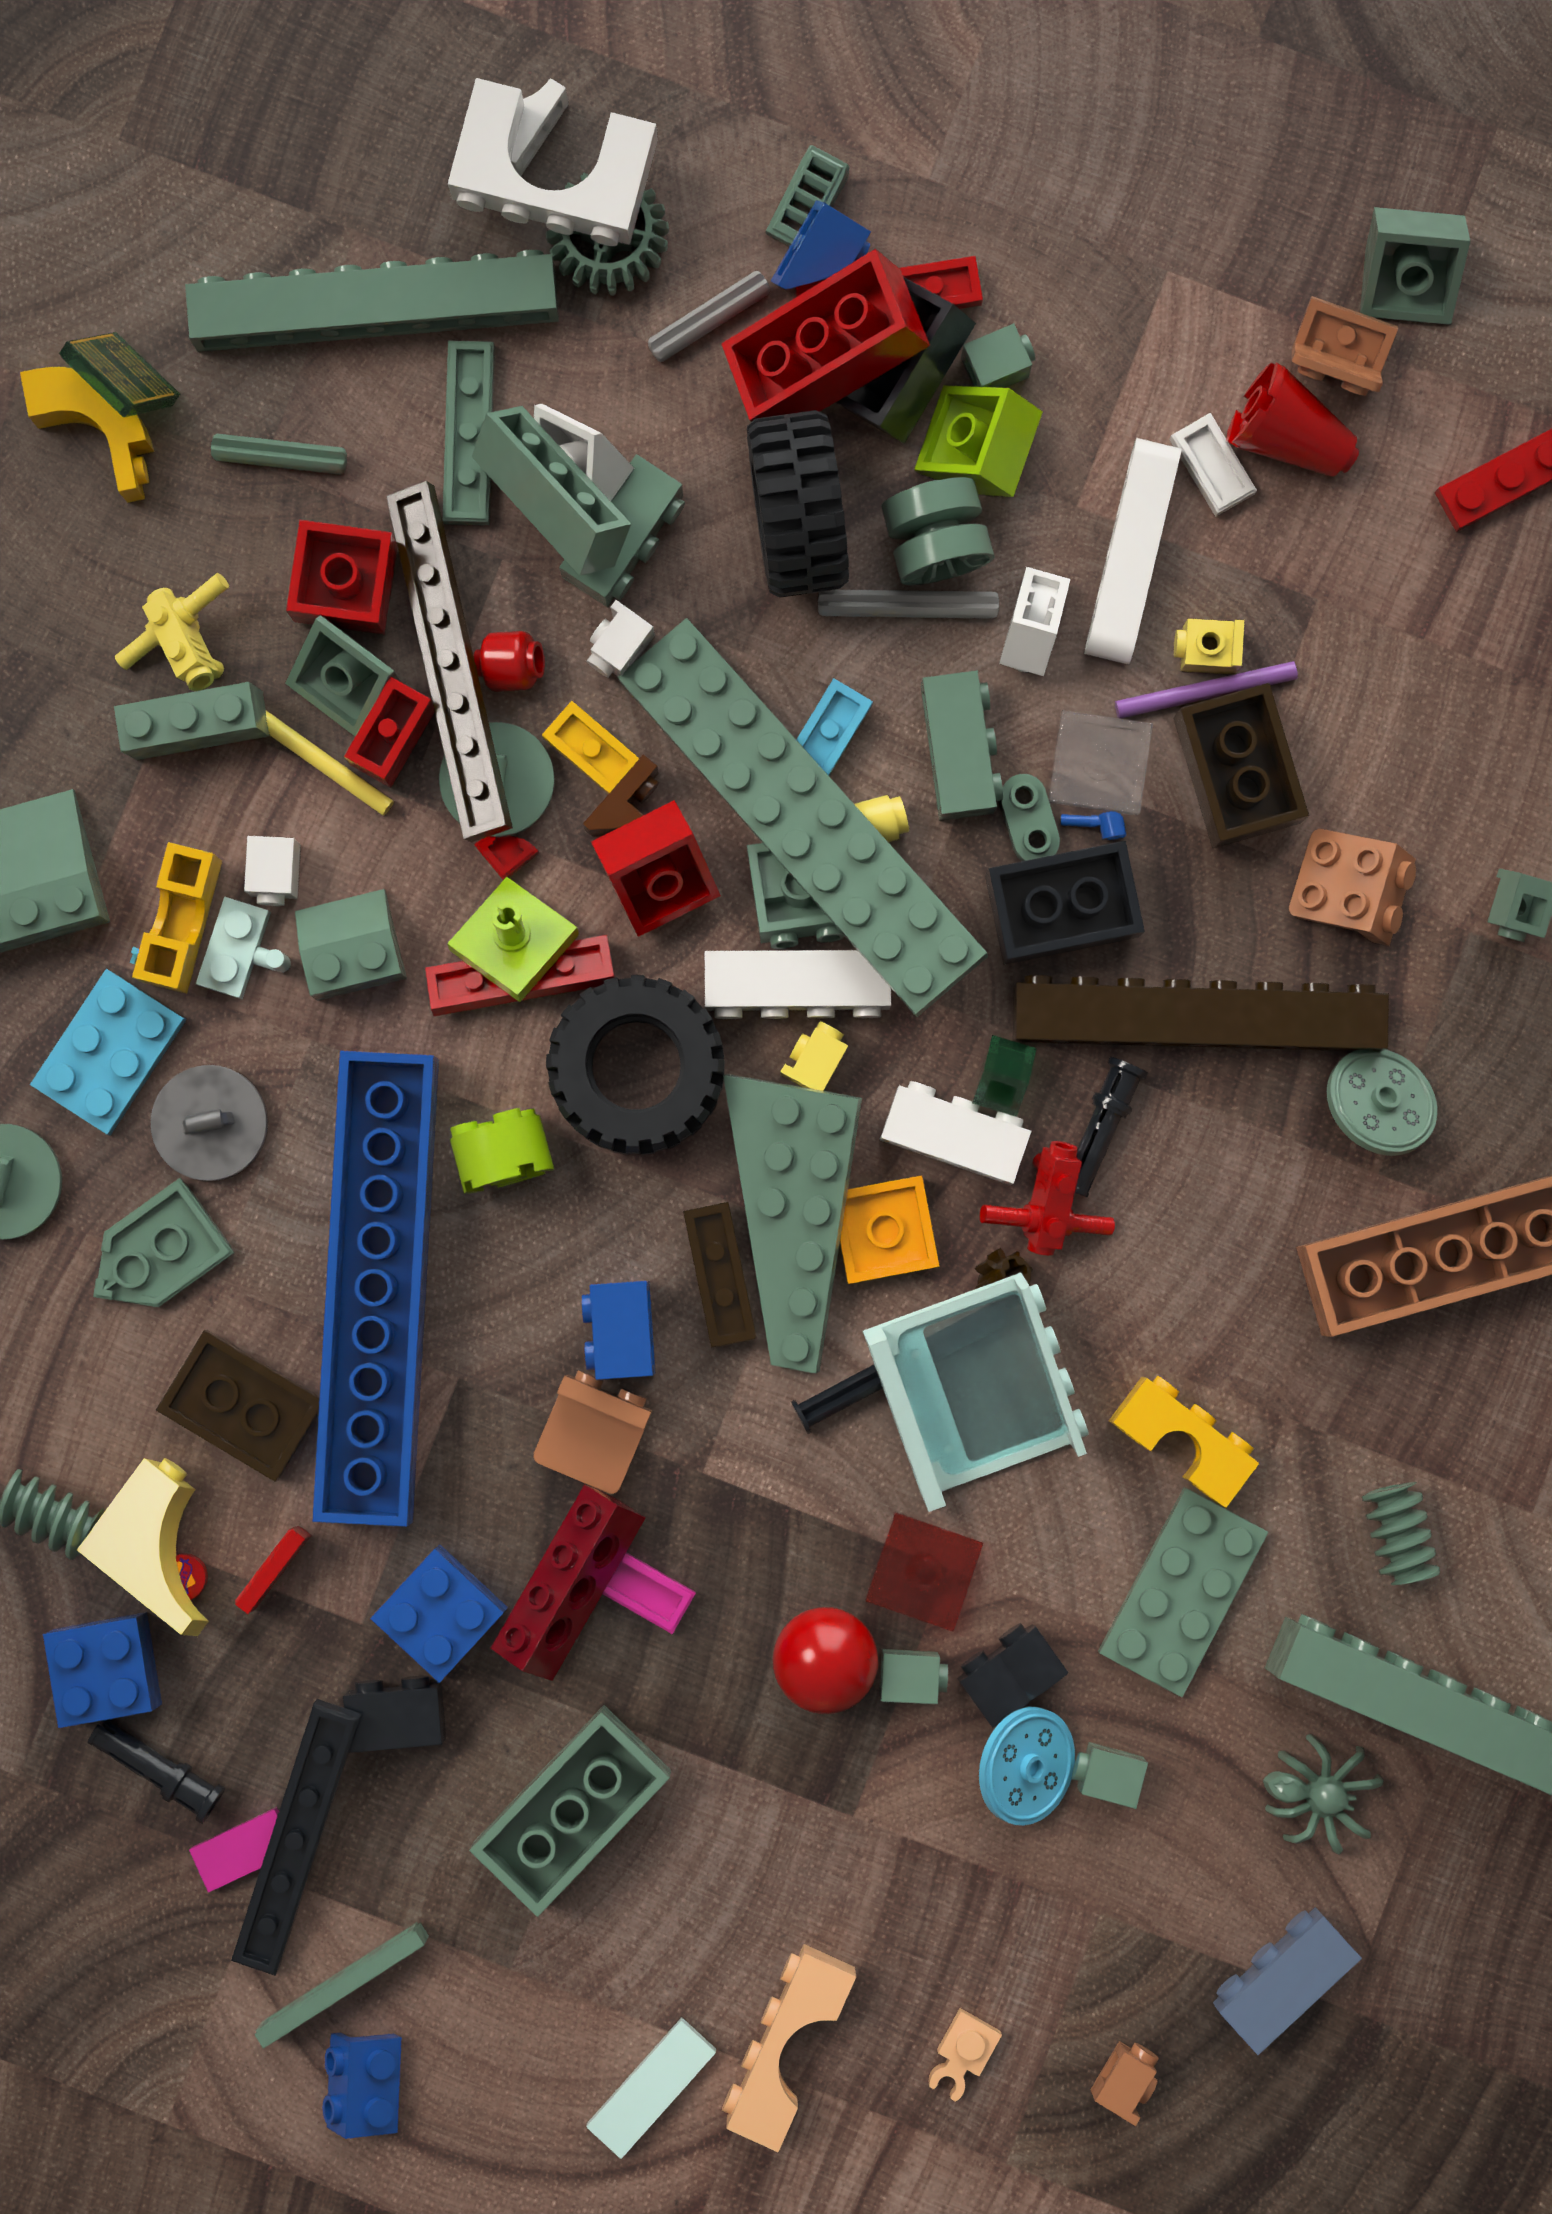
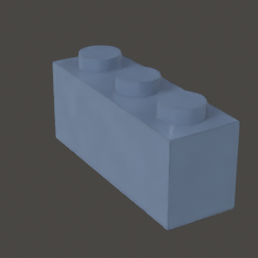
[1213,1907,1362,2055]

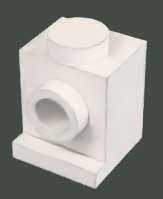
[586,600,655,678]

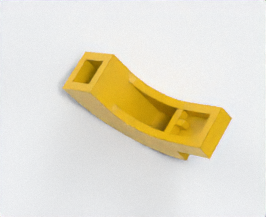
[20,367,154,503]

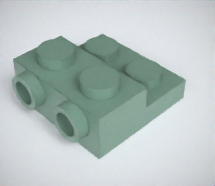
[747,843,844,949]

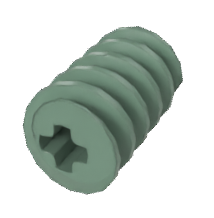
[0,1469,104,1560]
[1362,1482,1440,1585]

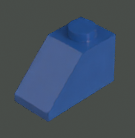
[771,200,871,290]

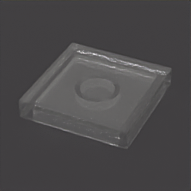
[1048,710,1153,816]

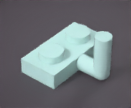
[196,896,291,999]

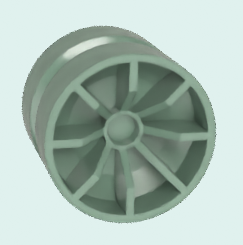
[881,477,995,585]

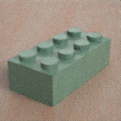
[469,1705,671,1917]

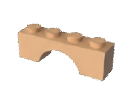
[722,1944,856,2152]

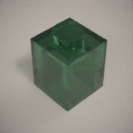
[972,1035,1037,1117]

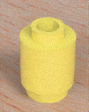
[854,795,909,842]

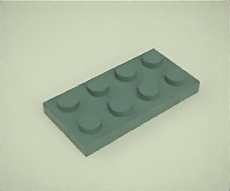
[1098,1487,1268,1697]

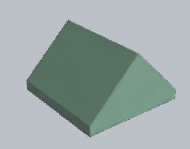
[285,615,401,736]

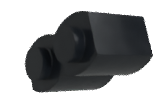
[957,1623,1069,1728]

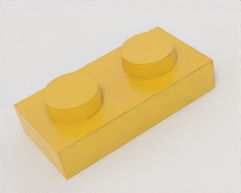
[542,701,639,794]

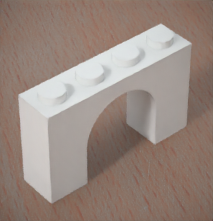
[448,78,658,246]

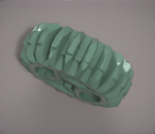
[546,173,669,296]

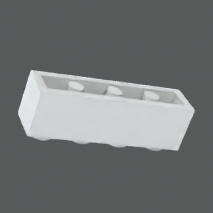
[705,950,891,1019]

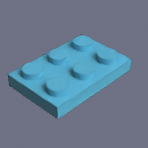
[30,969,186,1136]

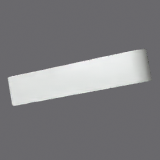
[1084,438,1181,665]

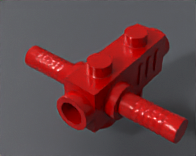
[979,1141,1115,1256]

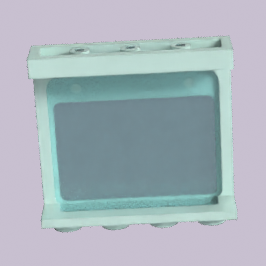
[863,1273,1089,1512]

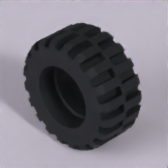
[747,410,849,598]
[546,975,725,1155]

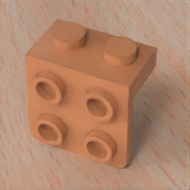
[1292,296,1398,396]
[1289,829,1416,946]
[534,1370,653,1494]

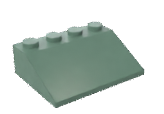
[0,789,110,953]

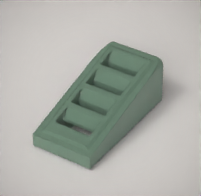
[766,145,850,246]

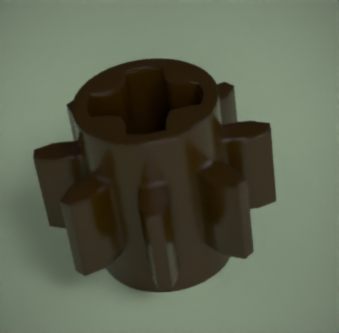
[975,1248,1033,1309]

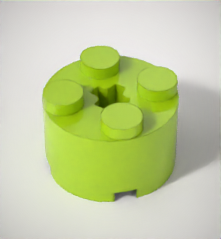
[450,1108,555,1194]

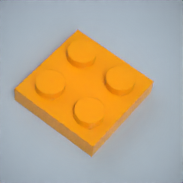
[840,1175,940,1284]

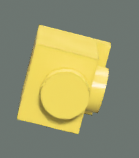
[1174,619,1244,675]
[780,1021,848,1091]

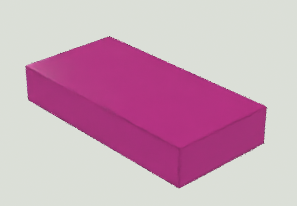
[603,1552,696,1634]
[189,1807,279,1893]

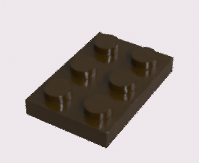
[156,1330,320,1482]

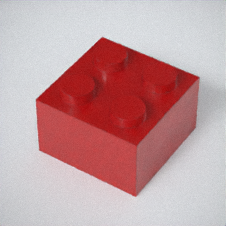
[286,520,398,635]
[591,800,721,937]

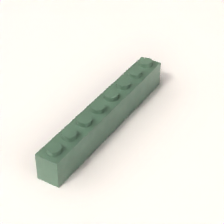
[185,250,559,352]

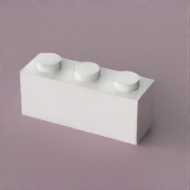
[880,1081,1031,1185]

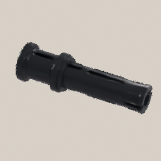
[1075,1056,1148,1198]
[87,1719,226,1824]

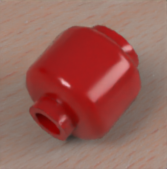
[474,631,545,692]

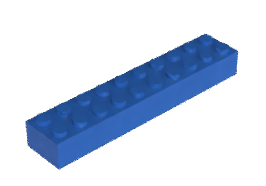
[312,1051,439,1527]

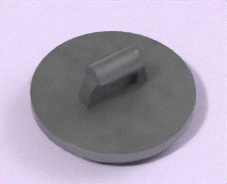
[151,1065,268,1181]

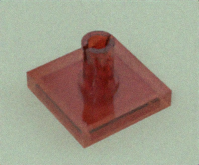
[865,1512,983,1632]

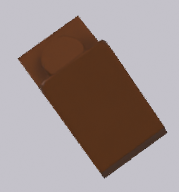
[583,754,659,836]

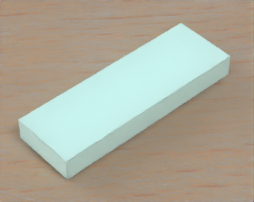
[586,2017,716,2159]

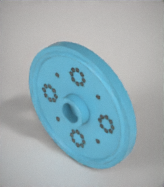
[979,1707,1075,1825]

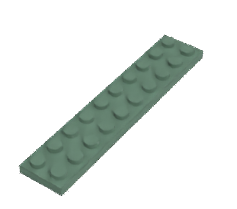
[617,618,988,1017]

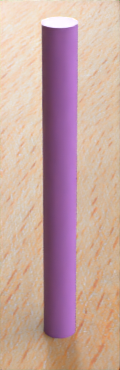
[1115,661,1298,719]

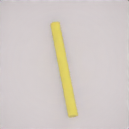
[266,711,394,816]

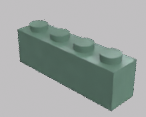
[472,406,631,576]

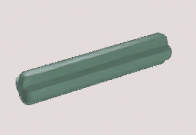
[211,434,347,475]

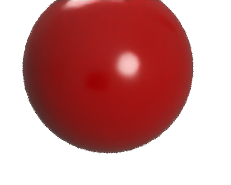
[773,1607,878,1714]

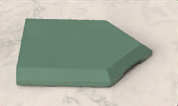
[93,1178,234,1307]

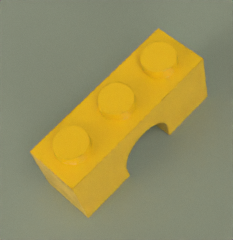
[132,842,222,994]
[1109,1376,1259,1508]

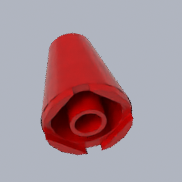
[1226,362,1359,477]

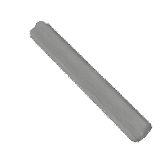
[818,590,999,618]

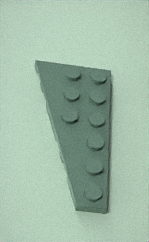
[723,1074,862,1374]

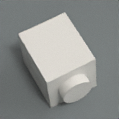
[244,836,301,906]

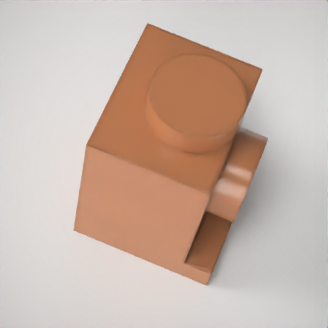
[1090,2041,1159,2126]

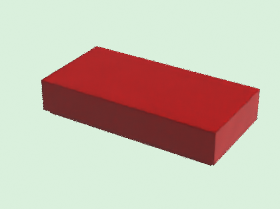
[235,1526,312,1614]

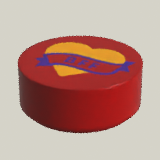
[176,1553,208,1600]

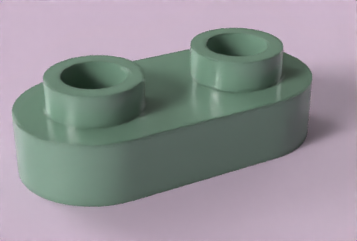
[999,774,1060,861]

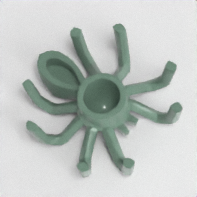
[1263,1734,1384,1855]

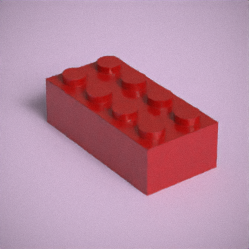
[721,249,930,422]

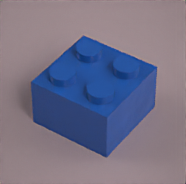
[582,1281,656,1380]
[370,1545,508,1683]
[43,1612,162,1728]

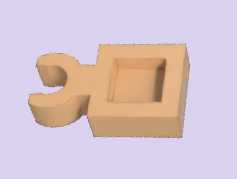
[928,2008,1002,2102]

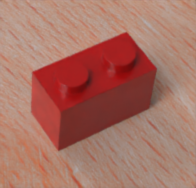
[344,676,435,788]

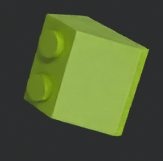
[914,385,1043,497]

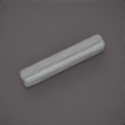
[648,271,770,362]

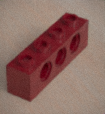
[490,1484,646,1681]

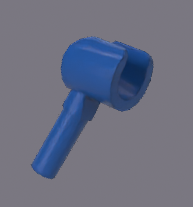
[1061,811,1126,841]

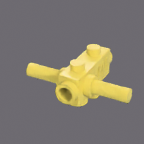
[115,573,229,691]

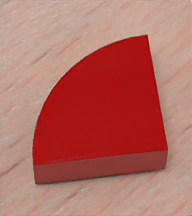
[474,836,539,880]

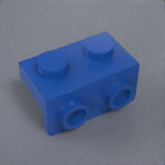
[322,2032,402,2139]

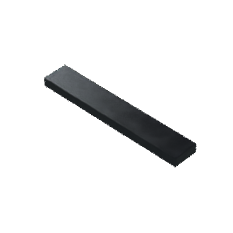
[231,1699,361,1976]

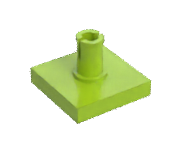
[447,877,579,1002]

